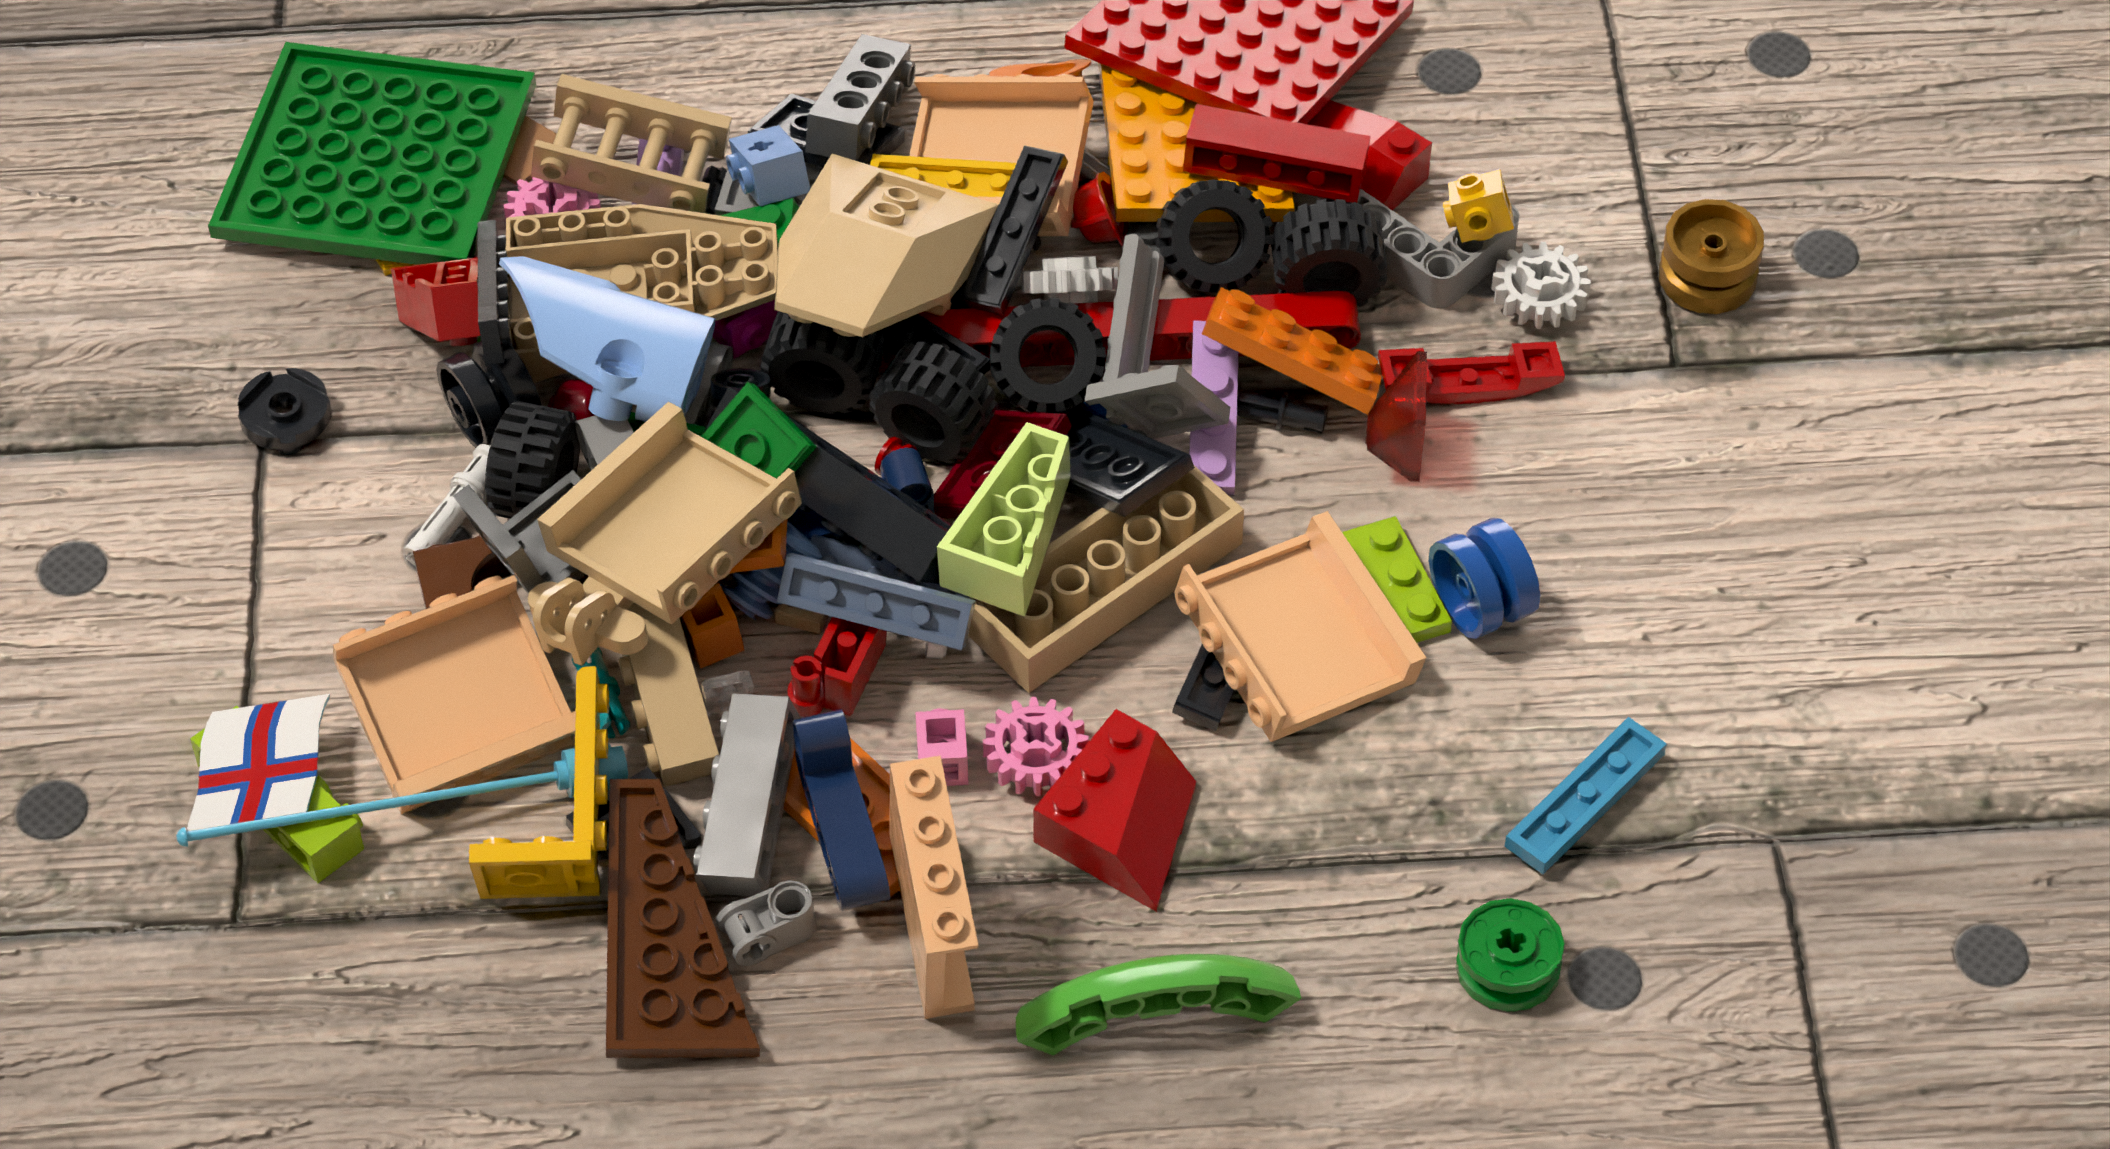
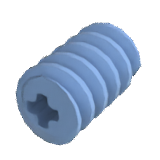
[720,521,822,621]

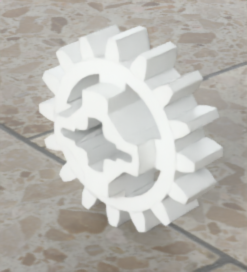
[1491,242,1591,329]
[1021,256,1119,303]

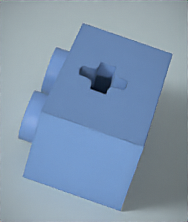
[726,125,810,206]

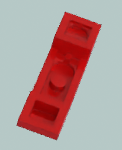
[1378,341,1565,404]

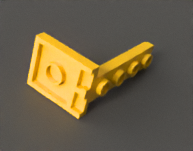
[469,666,609,899]

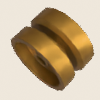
[1659,199,1764,314]

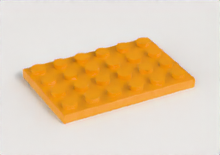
[1098,63,1295,222]

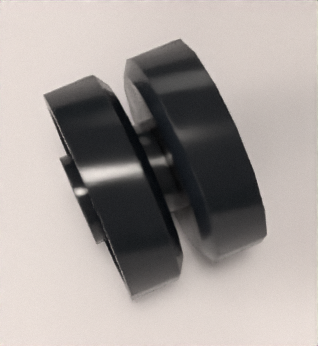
[436,341,542,448]

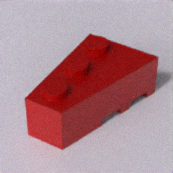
[391,257,480,346]

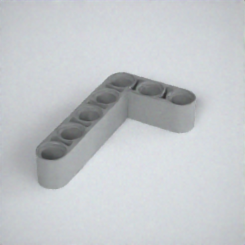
[1292,189,1520,309]

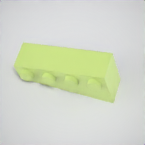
[937,422,1071,617]

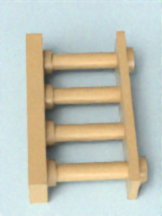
[531,74,732,213]

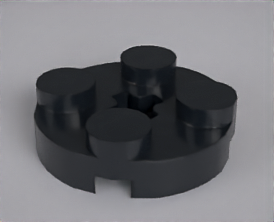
[238,368,332,455]

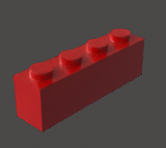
[1183,104,1371,203]

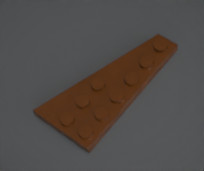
[606,779,760,1058]

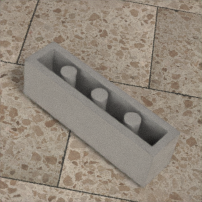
[694,693,801,896]

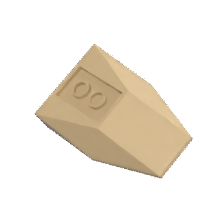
[775,154,999,337]
[506,204,778,383]

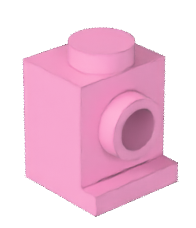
[915,708,968,786]

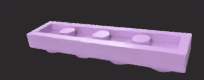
[1189,321,1238,495]

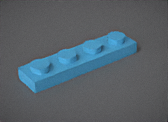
[1504,717,1667,874]

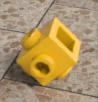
[1443,169,1514,243]

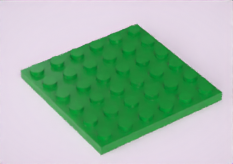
[208,42,537,265]

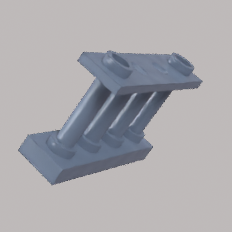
[777,534,976,650]

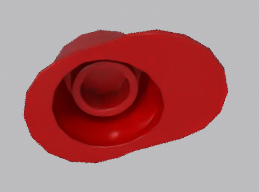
[1070,172,1128,246]

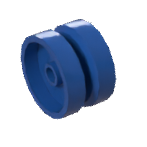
[1428,518,1541,639]

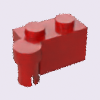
[787,617,887,717]

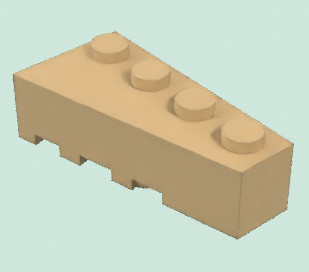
[618,603,719,787]

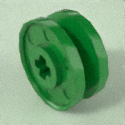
[1456,898,1565,1012]

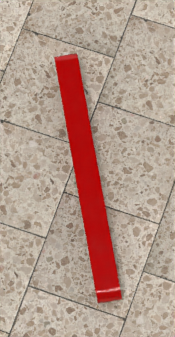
[878,291,1361,373]

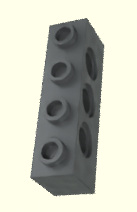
[805,34,916,161]

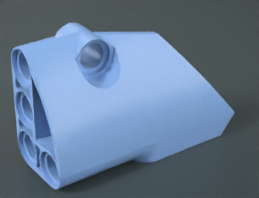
[499,256,716,422]

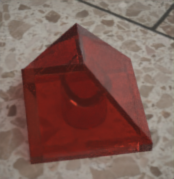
[1365,351,1427,482]

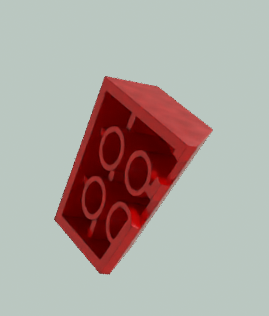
[1033,709,1197,912]

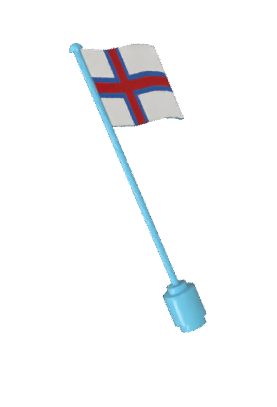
[176,694,628,847]

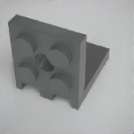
[453,470,586,594]

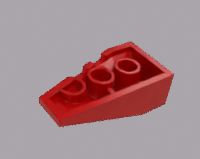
[1308,100,1432,210]

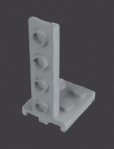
[1085,234,1230,439]

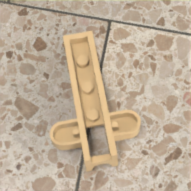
[528,576,649,666]

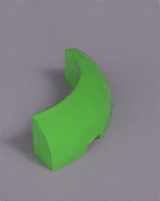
[1015,954,1302,1056]

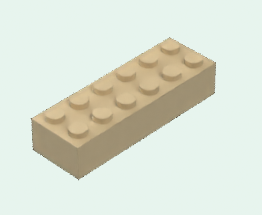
[968,465,1244,693]

